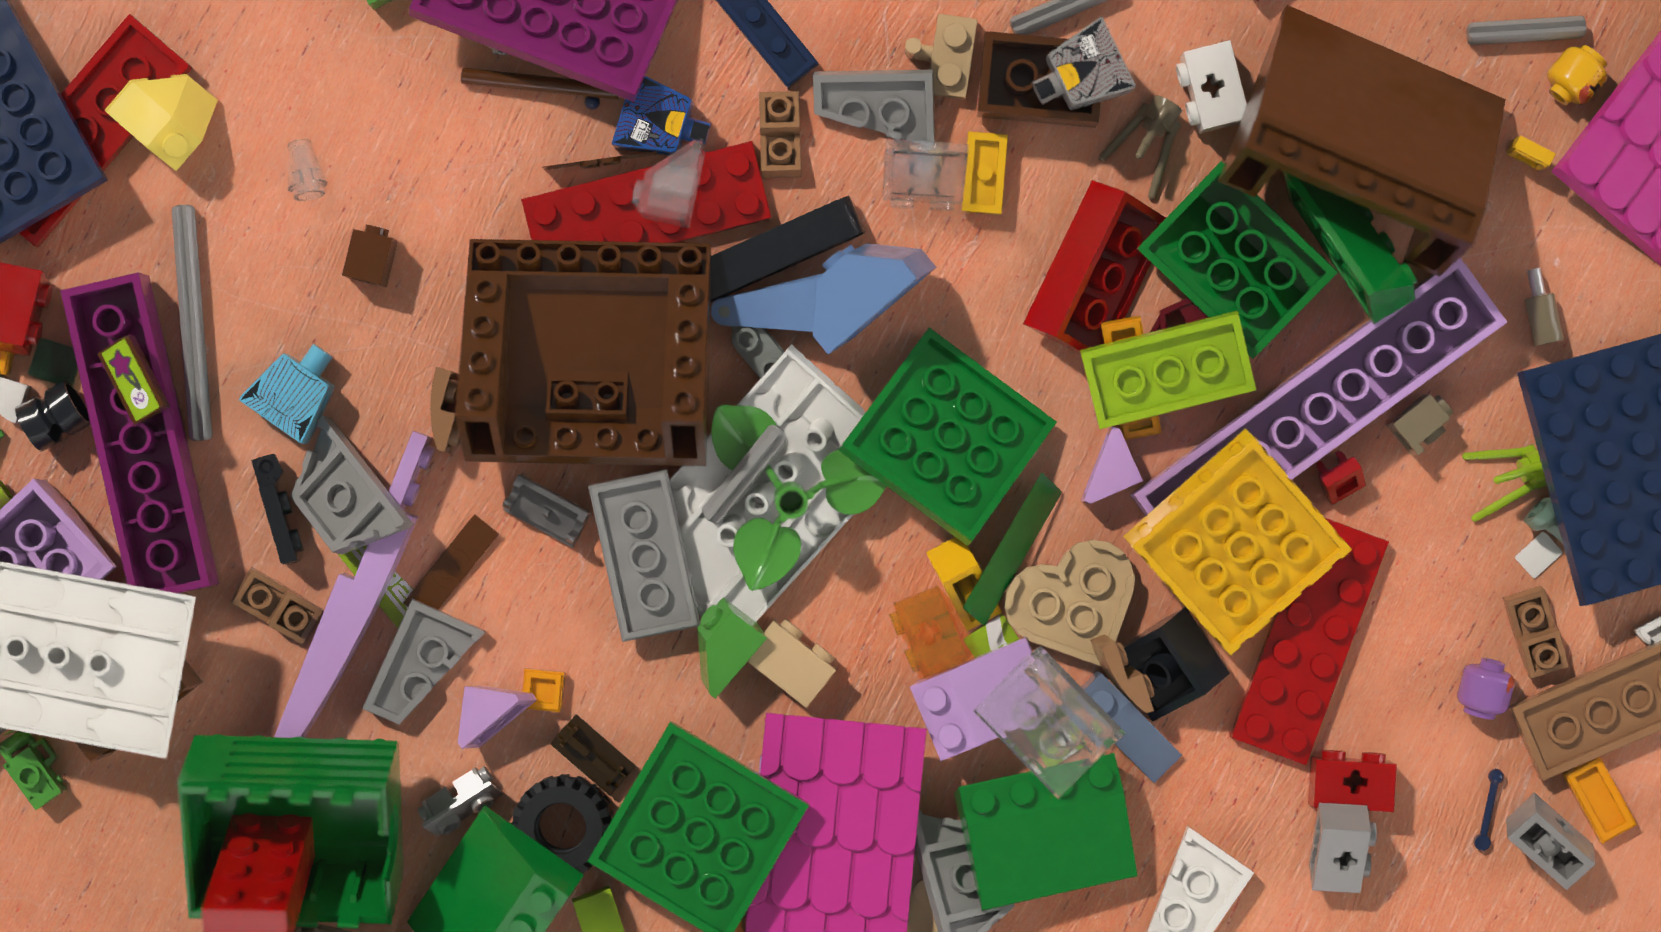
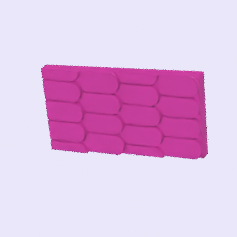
[1551,31,1661,266]
[745,713,927,932]

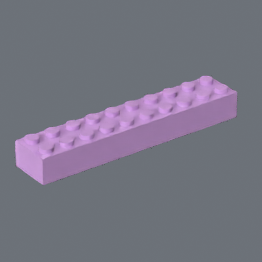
[1130,258,1507,516]

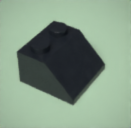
[1123,607,1230,722]

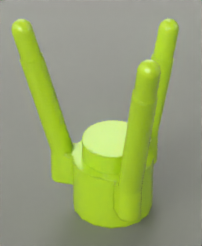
[1462,444,1546,522]

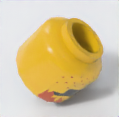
[1547,45,1608,105]

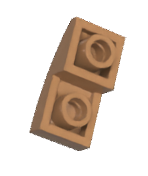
[759,91,801,178]
[430,367,460,453]
[231,567,323,645]
[1503,586,1569,679]
[1090,634,1154,713]

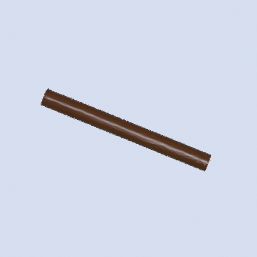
[461,68,619,100]

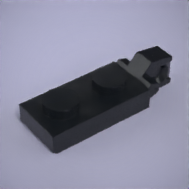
[251,454,304,565]

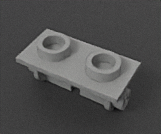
[417,766,503,836]

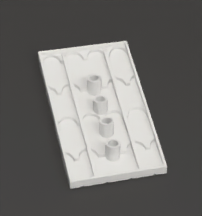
[670,344,866,622]
[0,561,196,759]

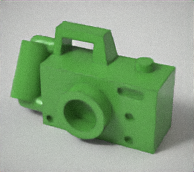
[0,731,67,810]

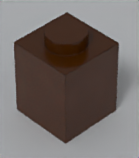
[342,224,398,287]

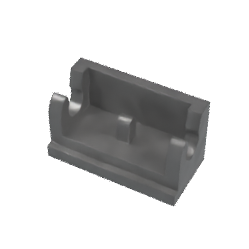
[502,475,592,548]

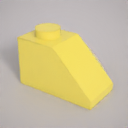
[105,74,218,171]

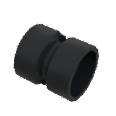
[15,380,91,452]

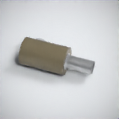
[1525,268,1564,346]

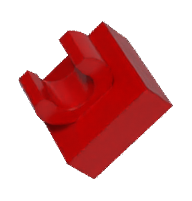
[1317,450,1366,505]

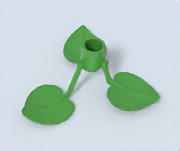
[711,404,887,591]

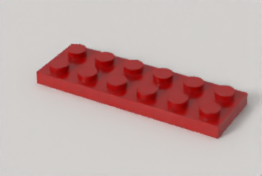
[19,14,193,248]
[521,141,772,243]
[1229,517,1389,765]

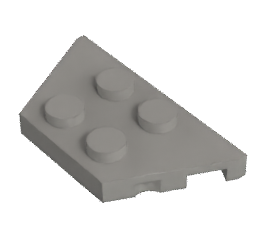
[290,416,413,555]
[915,811,1015,932]

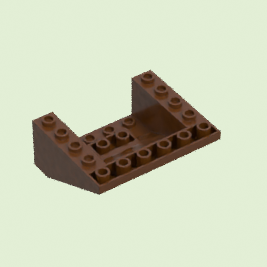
[1218,5,1506,277]
[455,239,711,466]

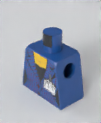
[612,76,711,156]

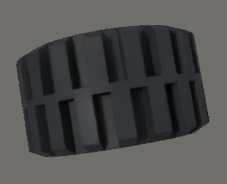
[511,774,614,874]

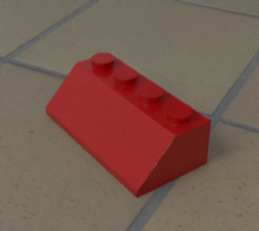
[1023,180,1166,354]

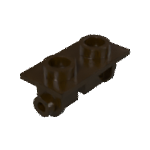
[550,714,636,796]

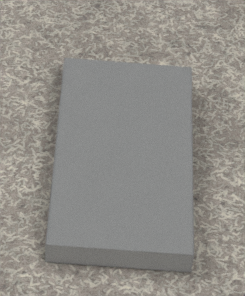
[588,469,701,642]

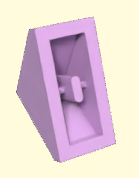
[1081,426,1143,504]
[458,686,537,749]

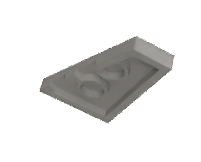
[813,69,935,151]
[363,598,485,724]

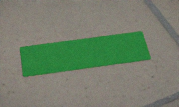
[963,473,1062,625]

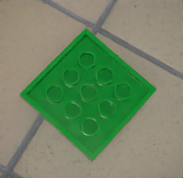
[838,328,1057,546]
[587,721,810,932]

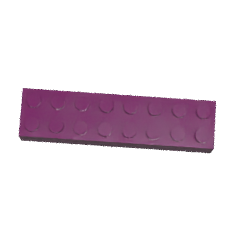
[60,272,220,594]

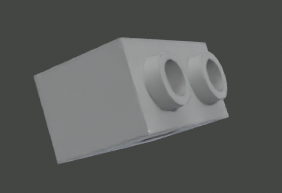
[1506,792,1596,890]
[1309,803,1377,893]

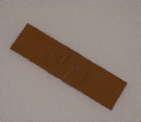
[542,151,658,170]
[403,514,499,609]

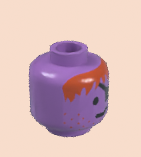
[1457,658,1515,720]

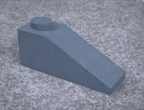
[1070,670,1182,783]

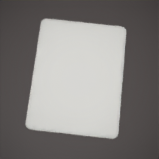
[1515,531,1563,579]

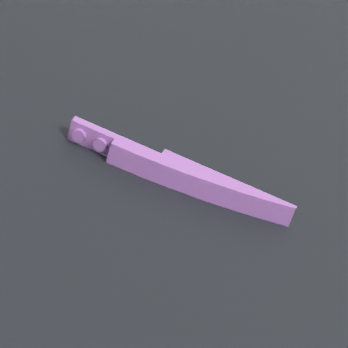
[274,431,435,738]

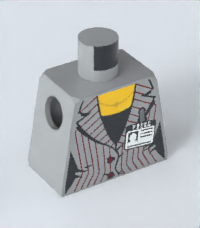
[1032,17,1136,110]

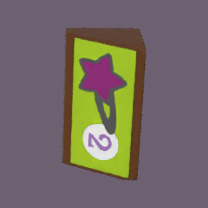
[98,334,171,425]

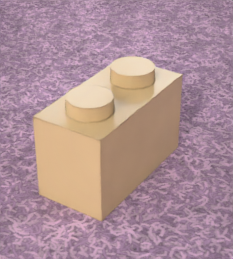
[747,619,836,708]

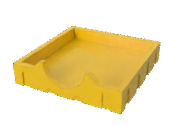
[1124,429,1352,656]

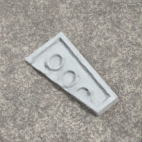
[1147,826,1254,932]

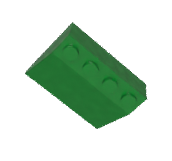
[1137,160,1338,359]
[954,753,1138,911]
[407,806,584,932]

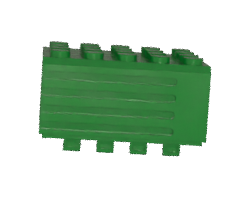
[178,734,404,929]

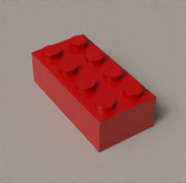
[201,813,315,932]

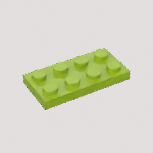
[1080,311,1256,429]

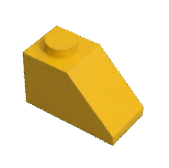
[926,537,1002,631]

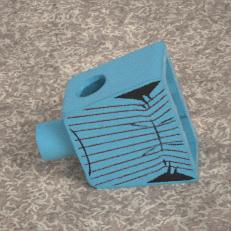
[239,343,335,444]

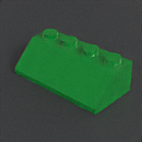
[1283,171,1417,324]

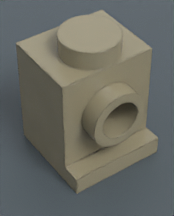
[1386,394,1453,456]

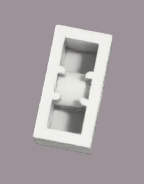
[1176,40,1247,134]

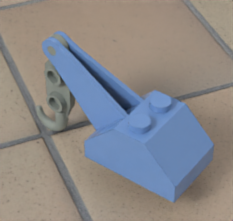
[711,243,937,378]

